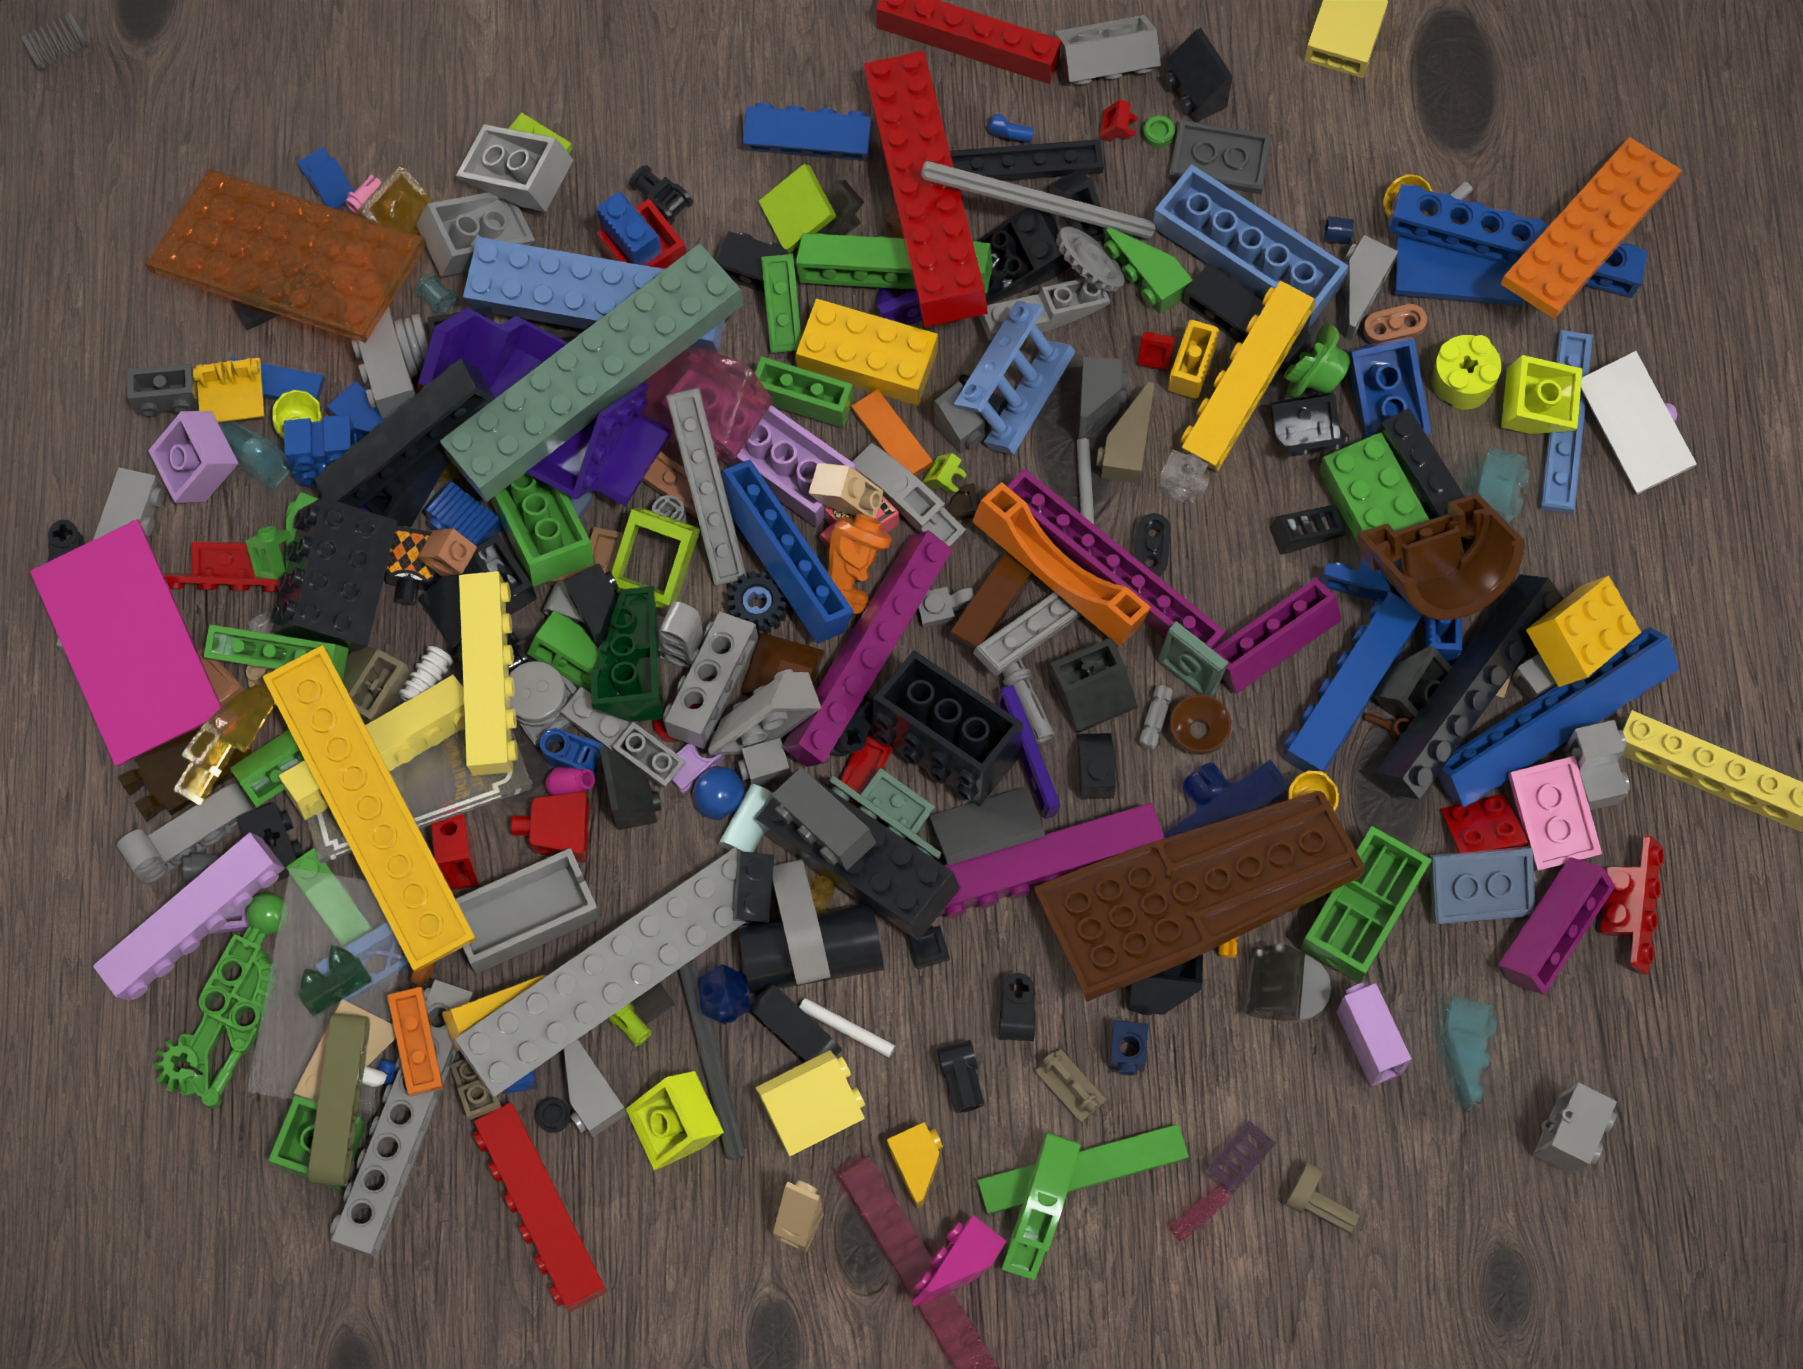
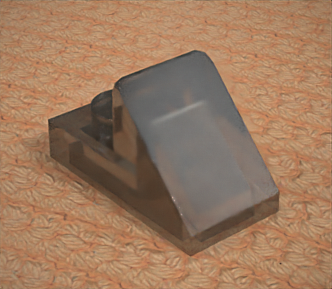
[815,180,864,235]

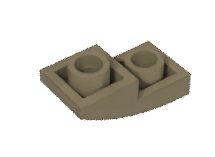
[450,1059,501,1120]

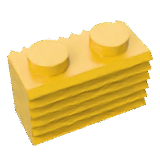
[1168,320,1219,399]

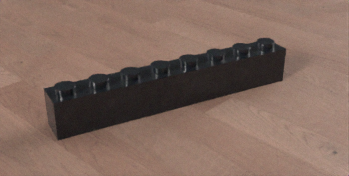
[1375,574,1564,800]

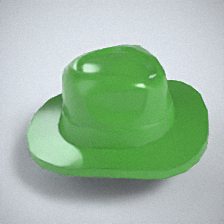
[1284,322,1350,399]

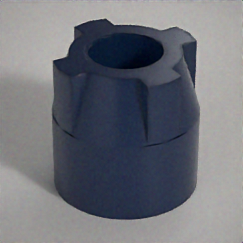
[1324,216,1354,244]

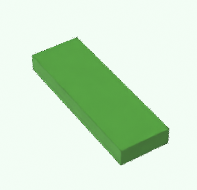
[761,254,801,353]

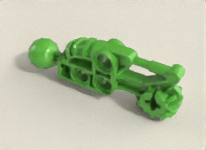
[153,892,289,1109]

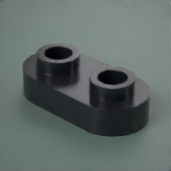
[1135,513,1171,577]

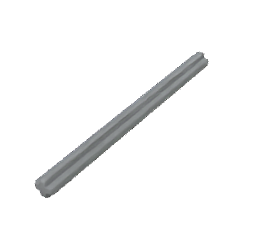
[921,161,1156,239]

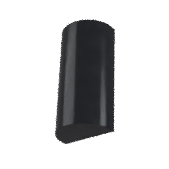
[738,904,884,994]

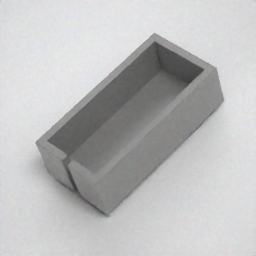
[456,848,601,974]

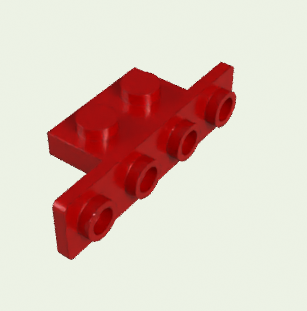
[163,541,280,592]
[1601,836,1664,974]

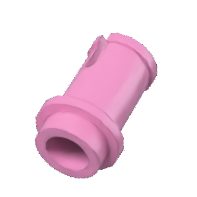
[345,175,385,215]

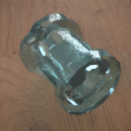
[415,272,457,314]

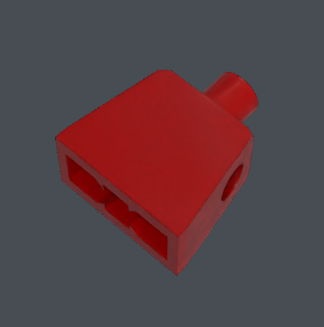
[511,791,590,862]
[431,804,479,891]

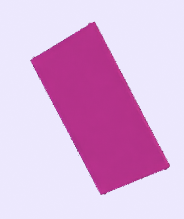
[30,519,225,767]

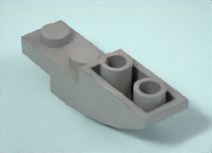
[979,278,1111,340]
[852,443,966,547]
[560,687,686,788]

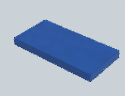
[1394,234,1523,306]

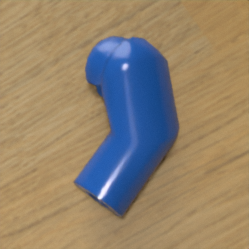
[988,114,1034,143]

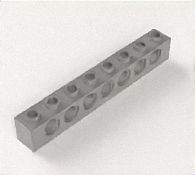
[330,980,477,1260]

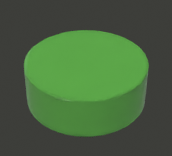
[1143,115,1175,148]

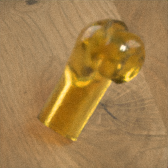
[811,875,835,912]

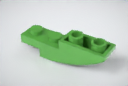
[1001,1132,1081,1280]

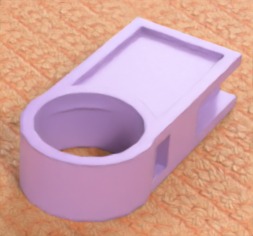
[671,731,725,794]

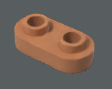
[1363,304,1427,344]

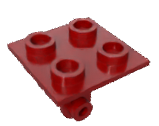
[1440,793,1528,853]

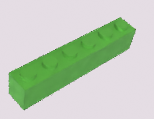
[796,233,993,293]

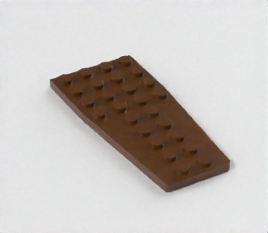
[1034,791,1364,1002]

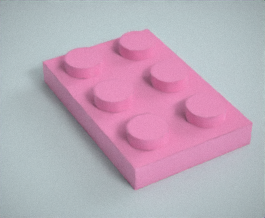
[1507,756,1602,871]

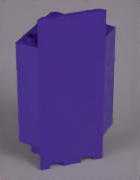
[418,308,673,507]

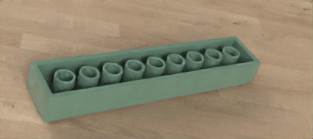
[440,243,744,502]

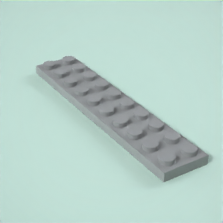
[453,847,773,1098]

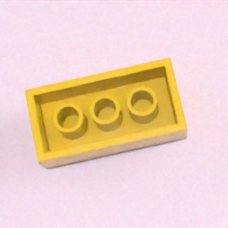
[796,299,938,406]

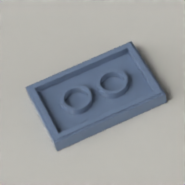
[1429,847,1535,924]

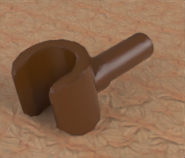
[1364,712,1411,741]

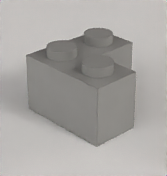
[1563,720,1630,810]

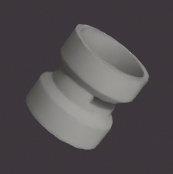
[652,495,687,537]

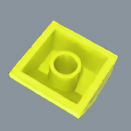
[1501,355,1583,434]
[626,1071,724,1170]

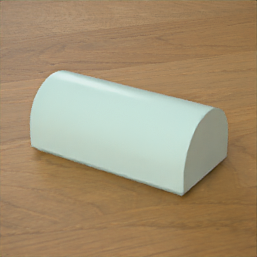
[719,784,773,853]

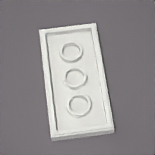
[1581,351,1696,495]

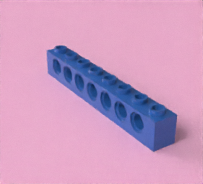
[1387,184,1648,298]

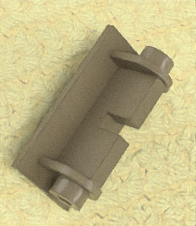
[1035,1049,1107,1123]

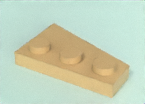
[294,999,396,1103]

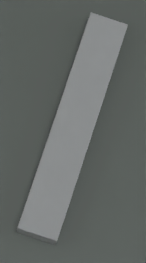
[666,387,747,586]

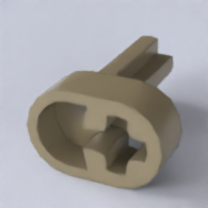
[1285,1161,1360,1233]

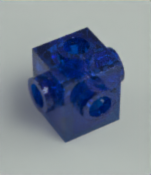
[698,964,751,1025]

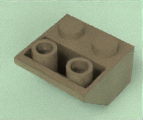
[342,647,411,725]

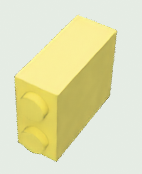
[1304,0,1388,79]
[755,1050,865,1156]

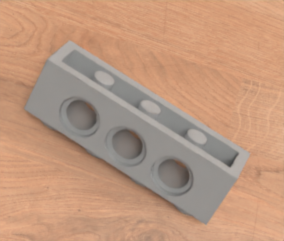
[663,611,758,749]

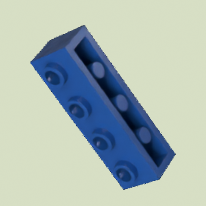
[743,103,873,161]

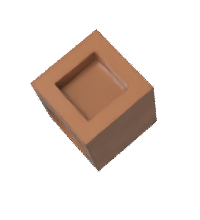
[417,528,477,576]

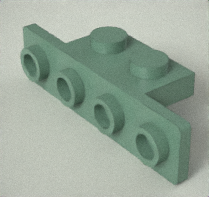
[829,768,943,859]

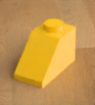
[887,1122,943,1209]

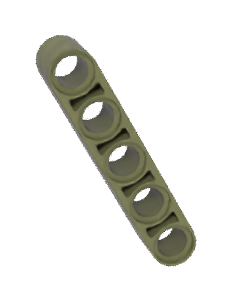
[308,1014,370,1186]

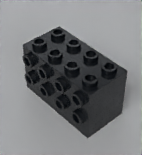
[270,497,397,654]
[872,650,1023,807]

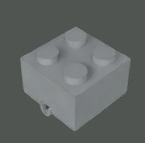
[1533,1082,1617,1175]

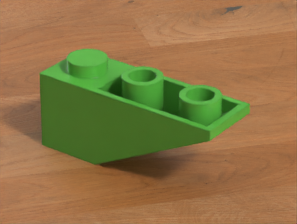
[1104,227,1193,314]

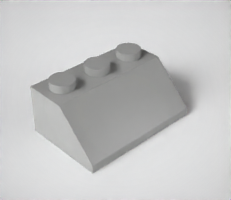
[1054,15,1161,84]
[708,669,821,755]

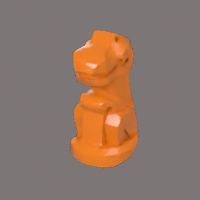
[828,513,892,614]

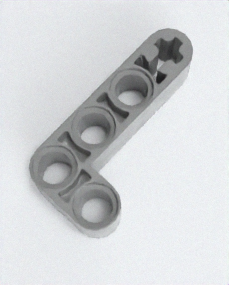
[117,784,254,884]
[772,859,831,985]

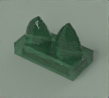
[298,945,373,1017]

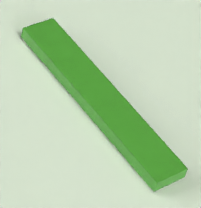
[978,1124,1189,1216]

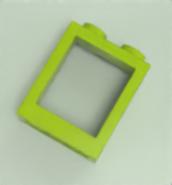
[611,507,700,608]

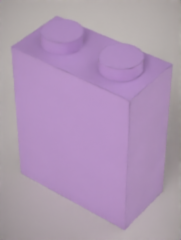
[1336,983,1412,1087]

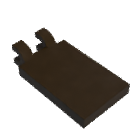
[117,713,252,822]

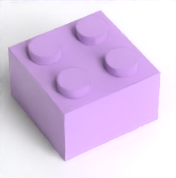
[148,411,239,503]

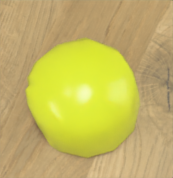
[272,390,322,440]

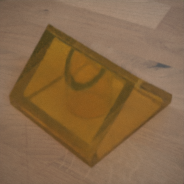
[358,165,434,255]

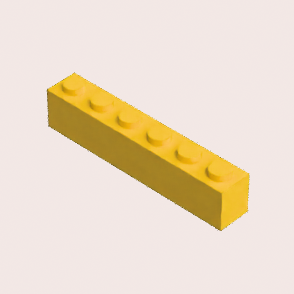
[1181,281,1315,472]

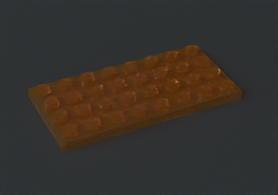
[146,169,427,343]

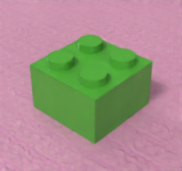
[268,1095,367,1191]

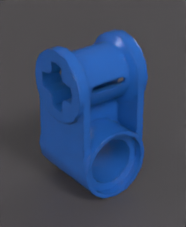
[540,728,604,777]

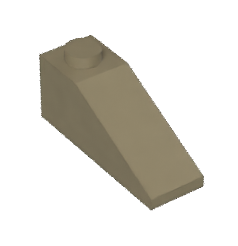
[1096,382,1155,484]

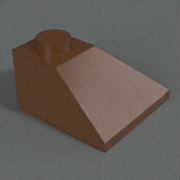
[741,633,824,697]

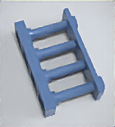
[954,301,1075,455]

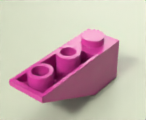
[910,1215,1007,1307]

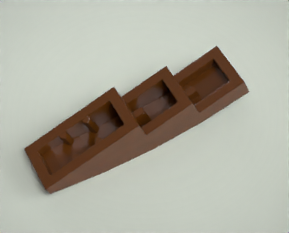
[951,552,1034,650]

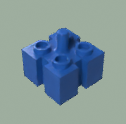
[284,414,359,492]

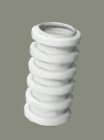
[399,646,453,702]

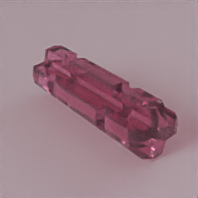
[1170,1185,1231,1241]

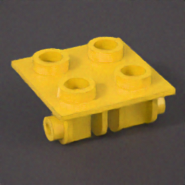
[193,358,265,423]

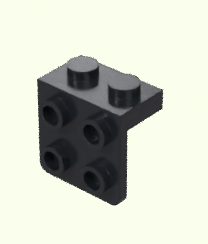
[1270,392,1350,456]

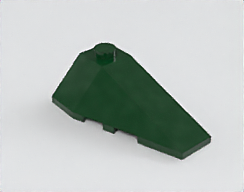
[591,586,664,722]

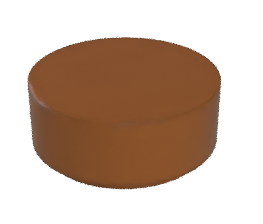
[410,961,438,987]

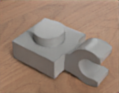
[918,587,974,628]

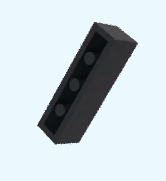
[1183,263,1311,376]

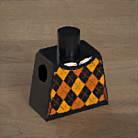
[386,526,439,605]

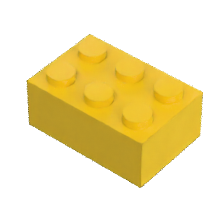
[1526,575,1641,687]

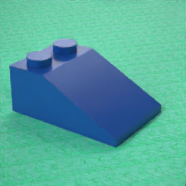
[1343,337,1431,439]

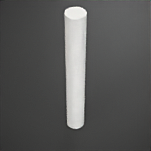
[799,998,896,1058]

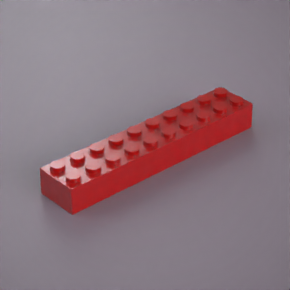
[863,51,988,327]

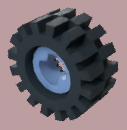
[727,571,788,635]

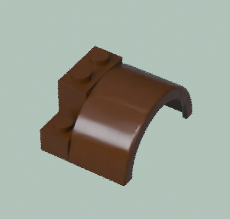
[1357,493,1525,620]

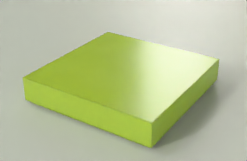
[759,164,837,253]

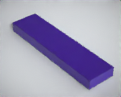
[997,685,1061,819]

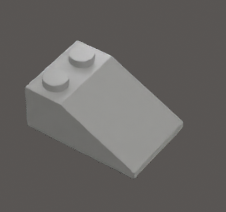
[456,124,574,212]
[416,192,535,277]

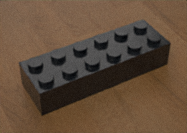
[756,768,961,941]

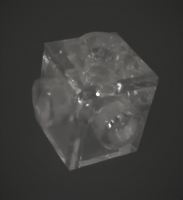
[1158,449,1211,504]

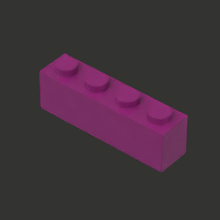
[1213,578,1342,694]
[1499,857,1615,995]

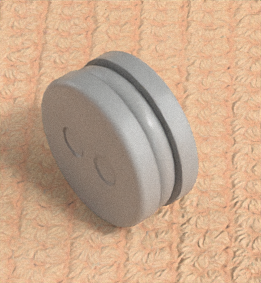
[394,314,430,377]
[509,661,568,727]

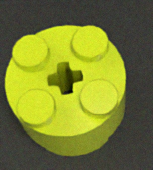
[1431,335,1501,410]

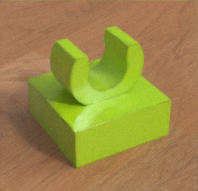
[923,453,967,493]

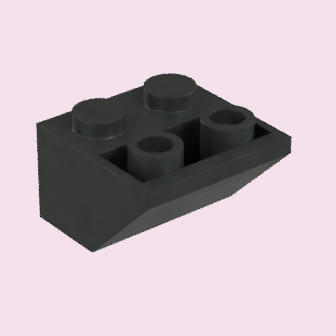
[1049,638,1138,734]

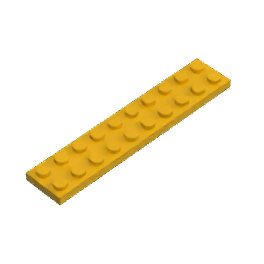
[262,645,477,973]

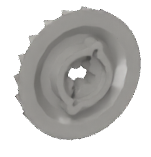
[1056,227,1125,292]

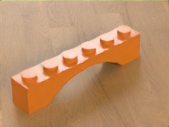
[972,482,1151,647]

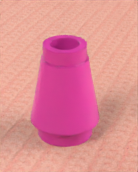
[546,767,595,796]

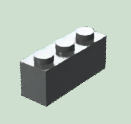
[771,767,876,871]

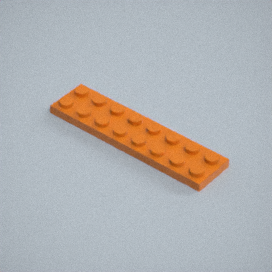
[1500,137,1682,319]

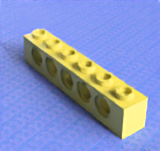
[1621,710,1803,832]

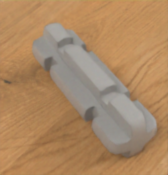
[1139,685,1173,749]

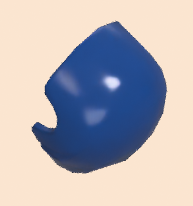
[692,766,746,820]

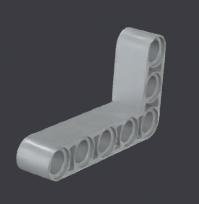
[543,580,704,668]

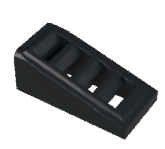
[1270,504,1346,555]

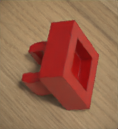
[1100,99,1138,142]
[1137,331,1175,370]

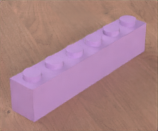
[93,832,285,1001]

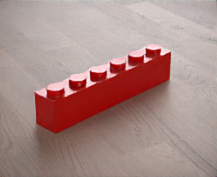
[876,0,1061,84]
[473,1102,607,1312]

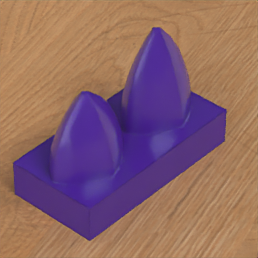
[877,288,923,325]

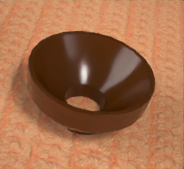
[1170,694,1231,755]

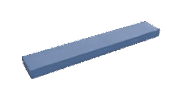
[1540,330,1593,514]

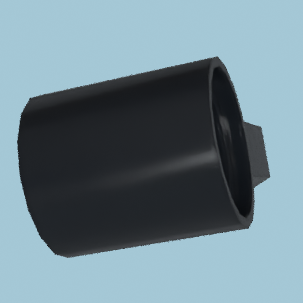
[937,1040,984,1113]

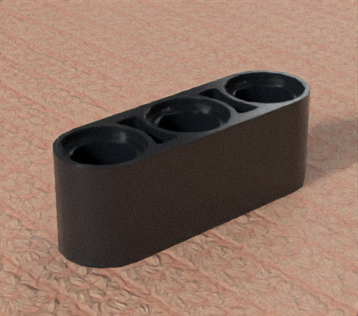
[747,983,842,1063]

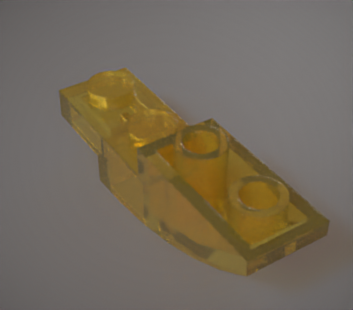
[173,684,275,806]

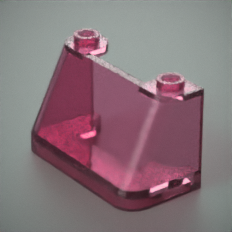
[642,345,774,463]

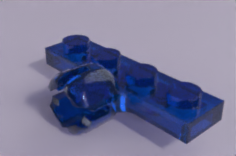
[1163,759,1290,838]

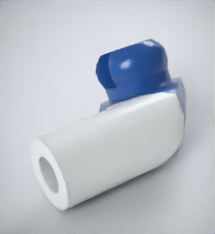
[362,1060,396,1087]

